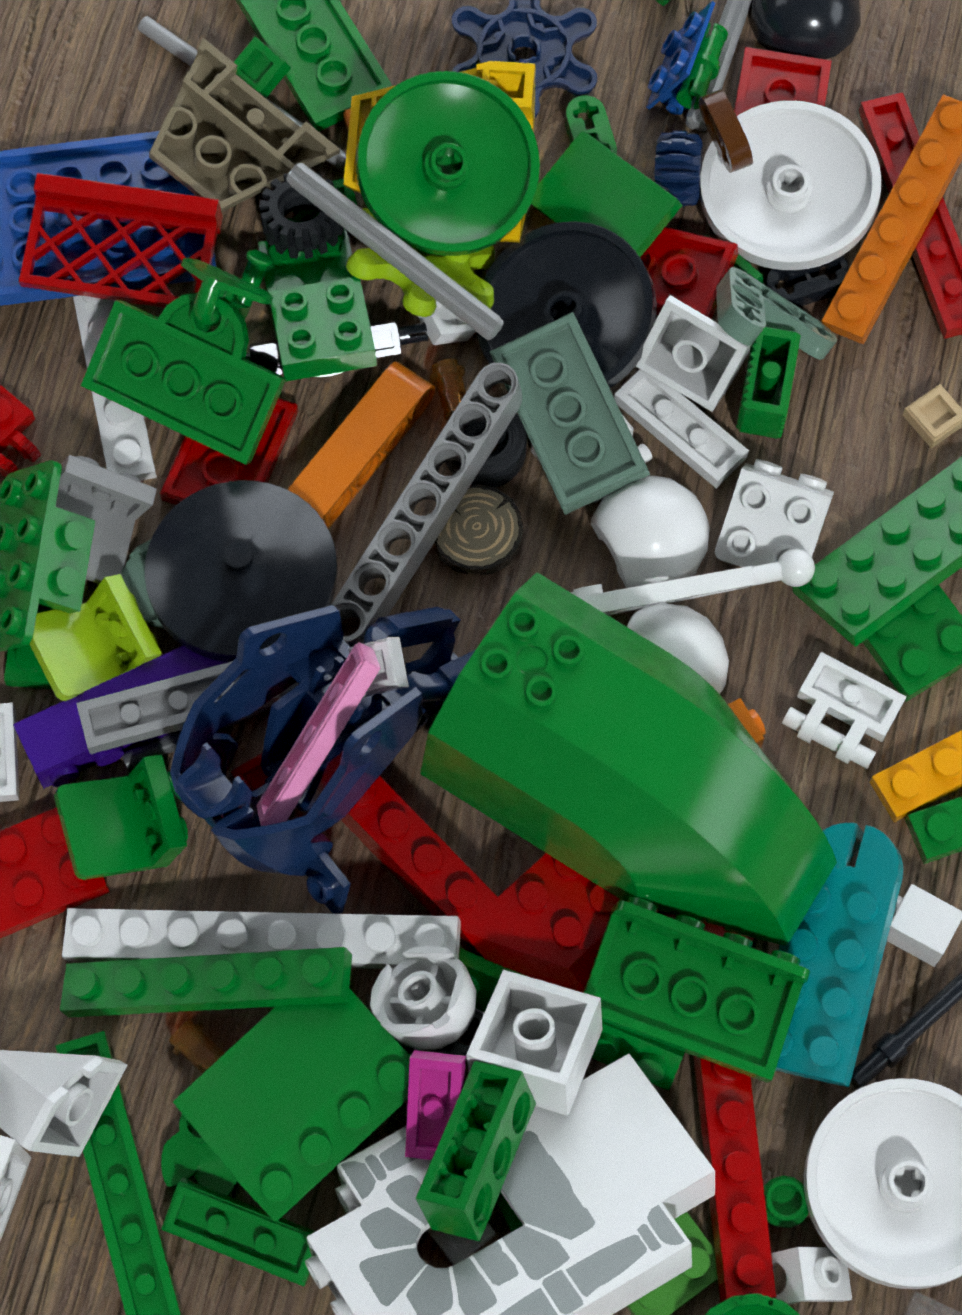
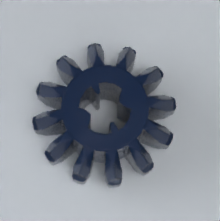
[654,131,703,208]

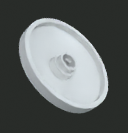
[700,101,881,270]
[804,1078,962,1289]

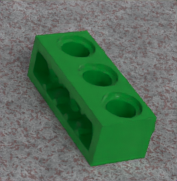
[415,1061,536,1242]

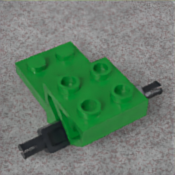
[245,228,428,382]

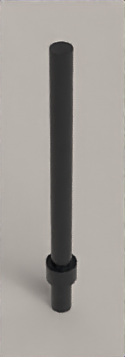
[851,972,962,1089]

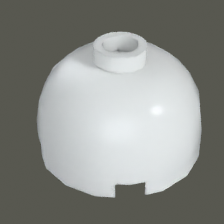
[370,945,477,1051]

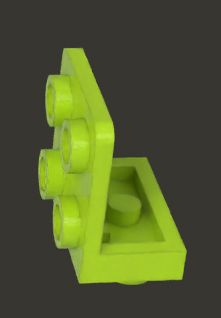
[30,574,162,701]

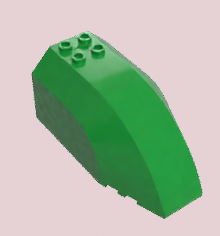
[420,572,837,946]

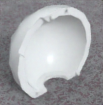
[591,475,710,588]
[627,603,729,694]

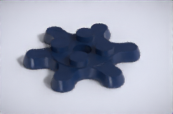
[452,0,597,118]

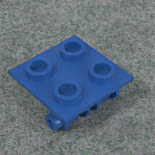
[646,1,716,115]

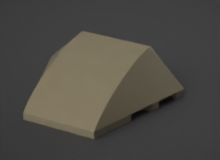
[149,38,340,212]

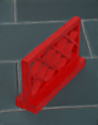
[19,173,223,308]

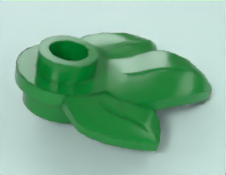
[161,1114,238,1196]

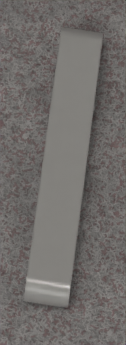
[331,362,522,647]

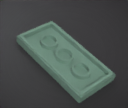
[490,312,650,515]

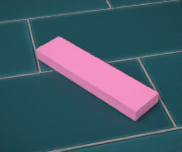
[256,642,381,826]

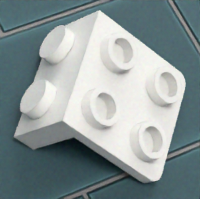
[715,459,834,567]

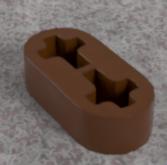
[699,89,753,173]

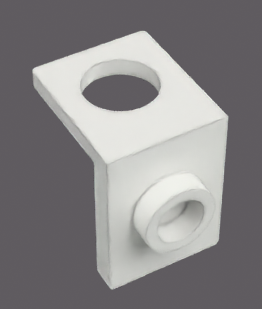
[771,1247,852,1305]

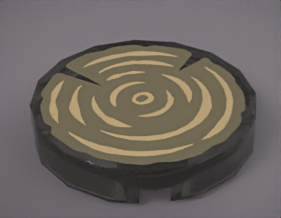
[433,484,524,576]

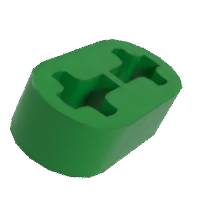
[565,95,617,154]

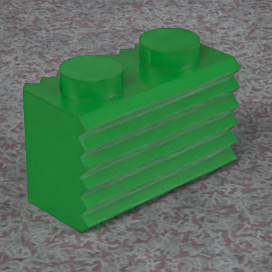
[736,327,801,439]

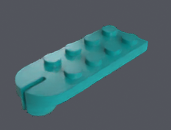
[775,823,904,1088]

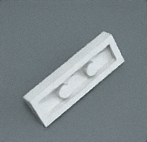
[614,369,749,488]

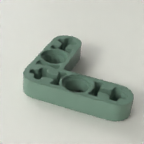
[716,267,837,360]

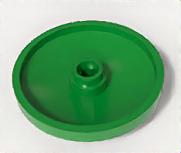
[356,71,540,256]

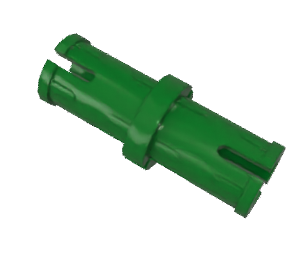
[676,22,728,110]

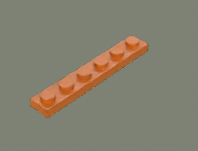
[821,94,962,345]

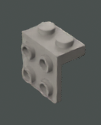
[56,455,157,584]

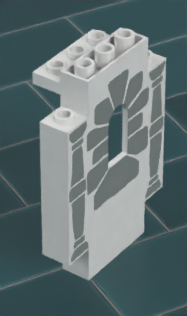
[305,1054,715,1315]

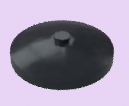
[476,222,657,388]
[145,480,338,662]

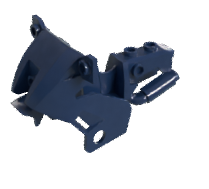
[170,605,475,914]

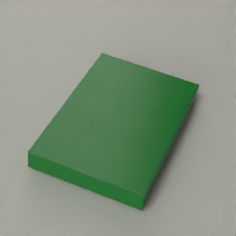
[531,130,683,257]

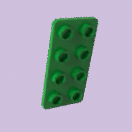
[0,460,96,652]

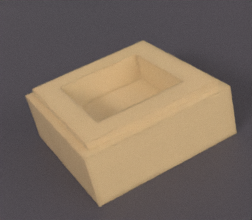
[902,384,962,449]

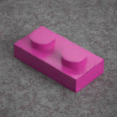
[405,1050,466,1160]

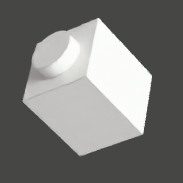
[887,884,962,967]

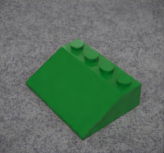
[173,987,411,1223]

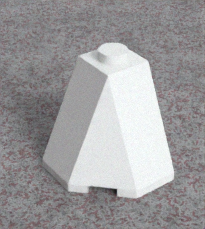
[0,1050,127,1157]

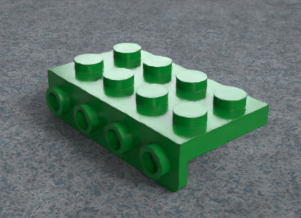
[583,897,810,1083]

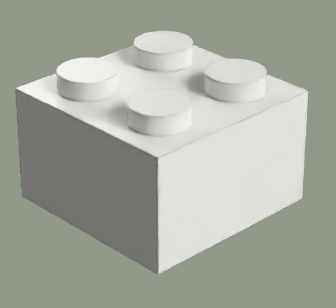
[466,970,603,1116]

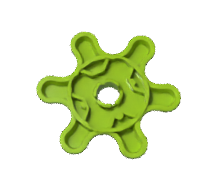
[346,208,495,317]

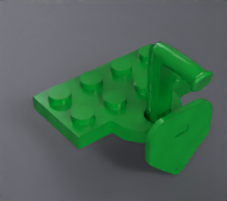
[80,250,287,465]

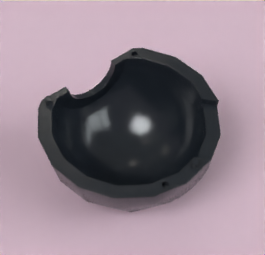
[750,0,861,60]

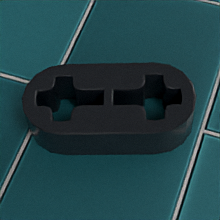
[766,256,849,307]

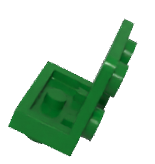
[54,755,188,880]

